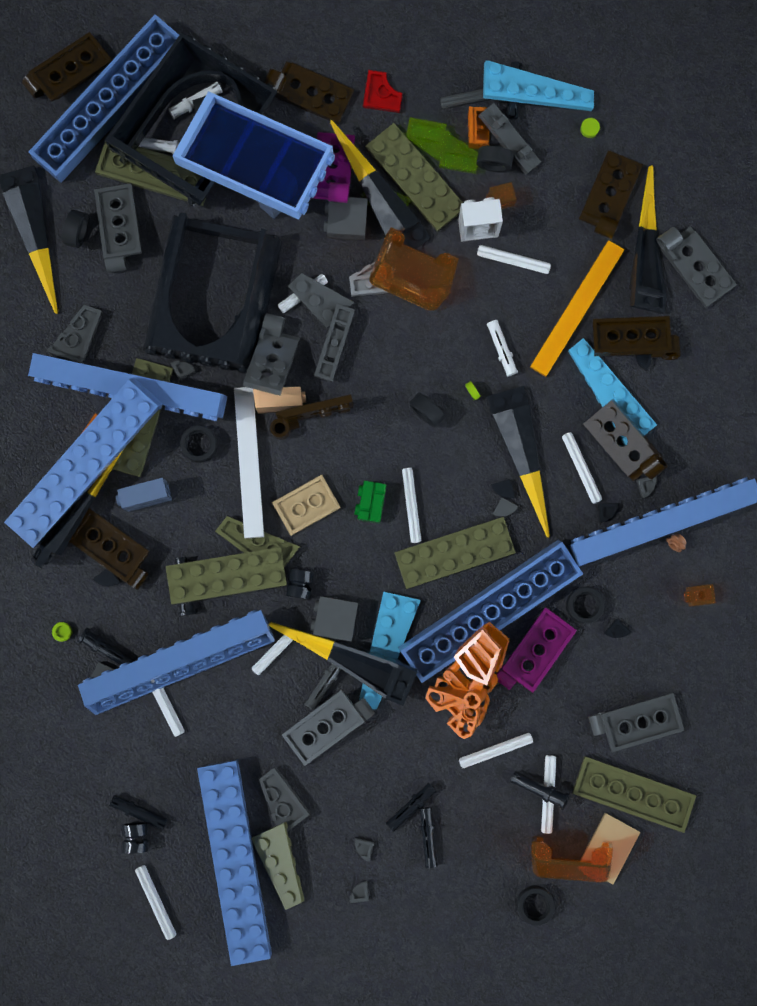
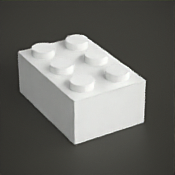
[458,197,503,242]

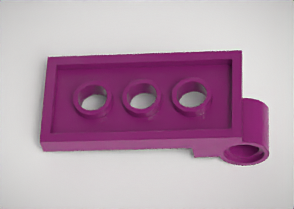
[312,132,355,203]
[496,608,577,693]

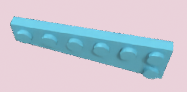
[483,60,594,111]
[568,338,657,445]
[359,592,420,709]

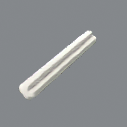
[477,245,551,274]
[562,432,602,503]
[402,468,421,543]
[151,679,184,737]
[459,733,533,768]
[541,755,556,834]
[135,865,176,940]

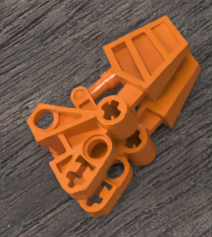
[425,622,509,739]

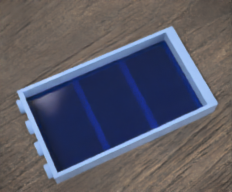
[173,91,335,220]

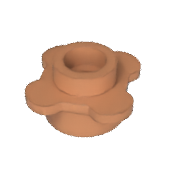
[667,533,687,552]

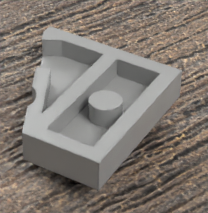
[349,256,389,297]

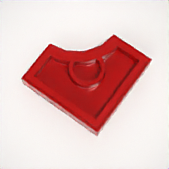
[363,70,402,113]

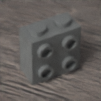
[324,197,368,240]
[310,596,358,642]

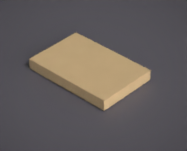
[272,475,341,536]
[578,813,640,884]

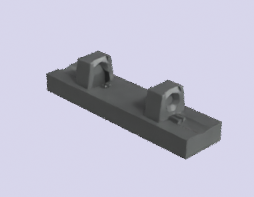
[478,103,541,175]
[314,304,355,382]

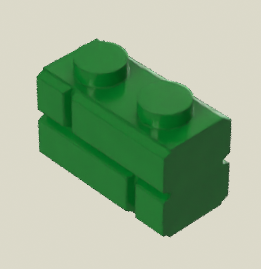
[354,481,387,524]

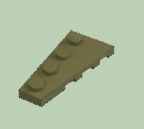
[215,516,300,568]
[251,822,304,910]

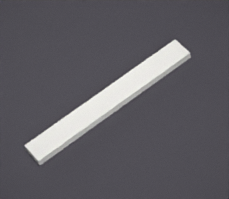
[234,387,264,539]

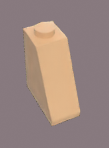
[253,387,306,414]

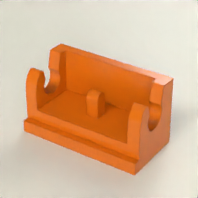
[468,106,489,149]

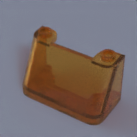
[369,227,459,310]
[531,836,613,883]

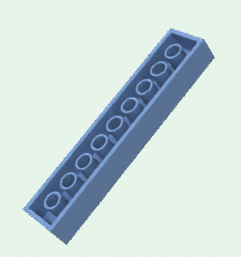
[29,15,179,183]
[28,353,228,421]
[4,378,163,548]
[567,477,757,567]
[398,540,583,683]
[78,610,275,715]
[197,759,272,966]

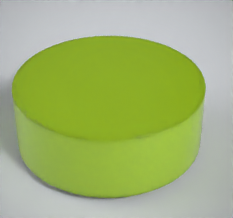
[580,118,600,138]
[465,381,481,400]
[52,622,72,642]

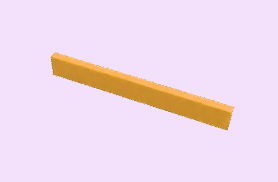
[530,240,625,377]

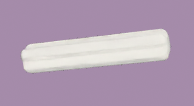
[278,274,328,313]
[252,635,293,675]

